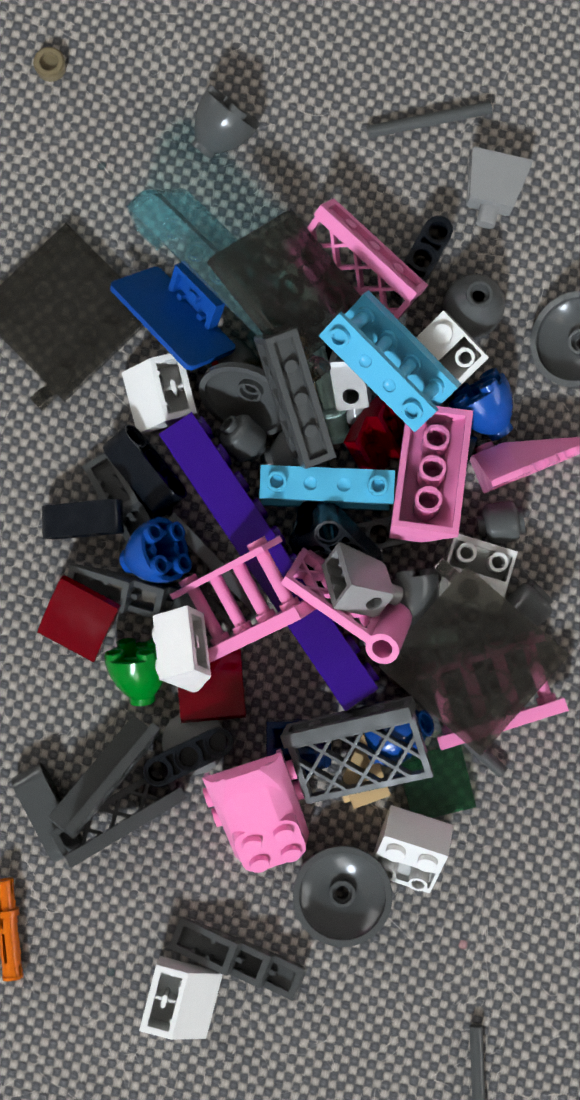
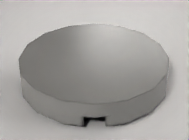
[162,713,227,775]

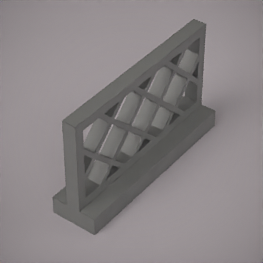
[280,695,434,804]

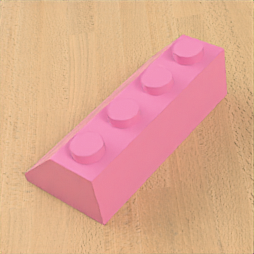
[389,406,473,543]

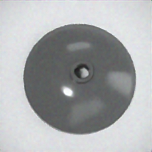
[530,291,580,388]
[199,362,283,435]
[293,845,392,947]

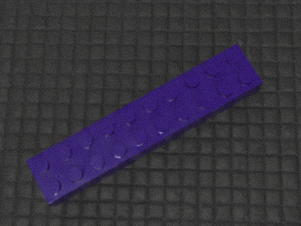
[159,412,379,711]

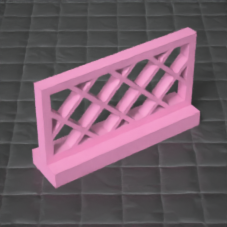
[284,198,429,320]

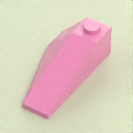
[470,437,580,494]

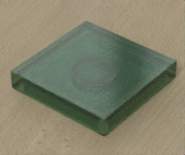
[400,745,476,818]

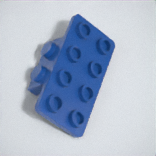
[110,261,236,371]

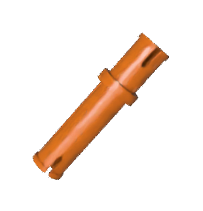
[0,877,24,981]

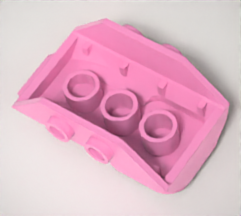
[202,749,309,873]

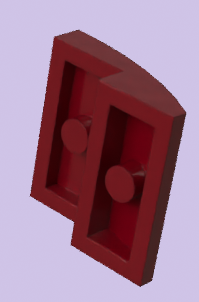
[344,395,404,470]
[37,574,121,662]
[178,648,246,723]

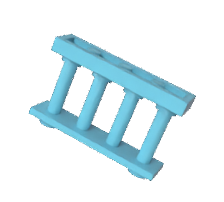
[319,290,461,432]
[259,465,395,511]

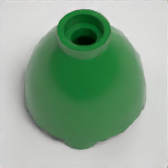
[104,638,164,706]

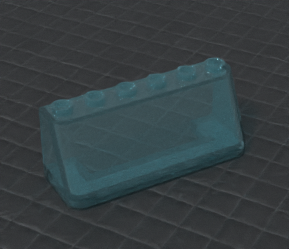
[126,188,307,349]

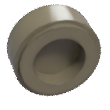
[33,47,67,82]

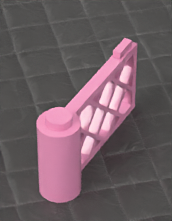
[280,547,412,664]

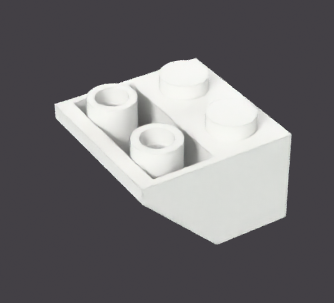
[416,310,489,392]
[122,353,199,434]
[439,534,518,615]
[152,605,211,692]
[373,805,454,893]
[139,956,223,1040]

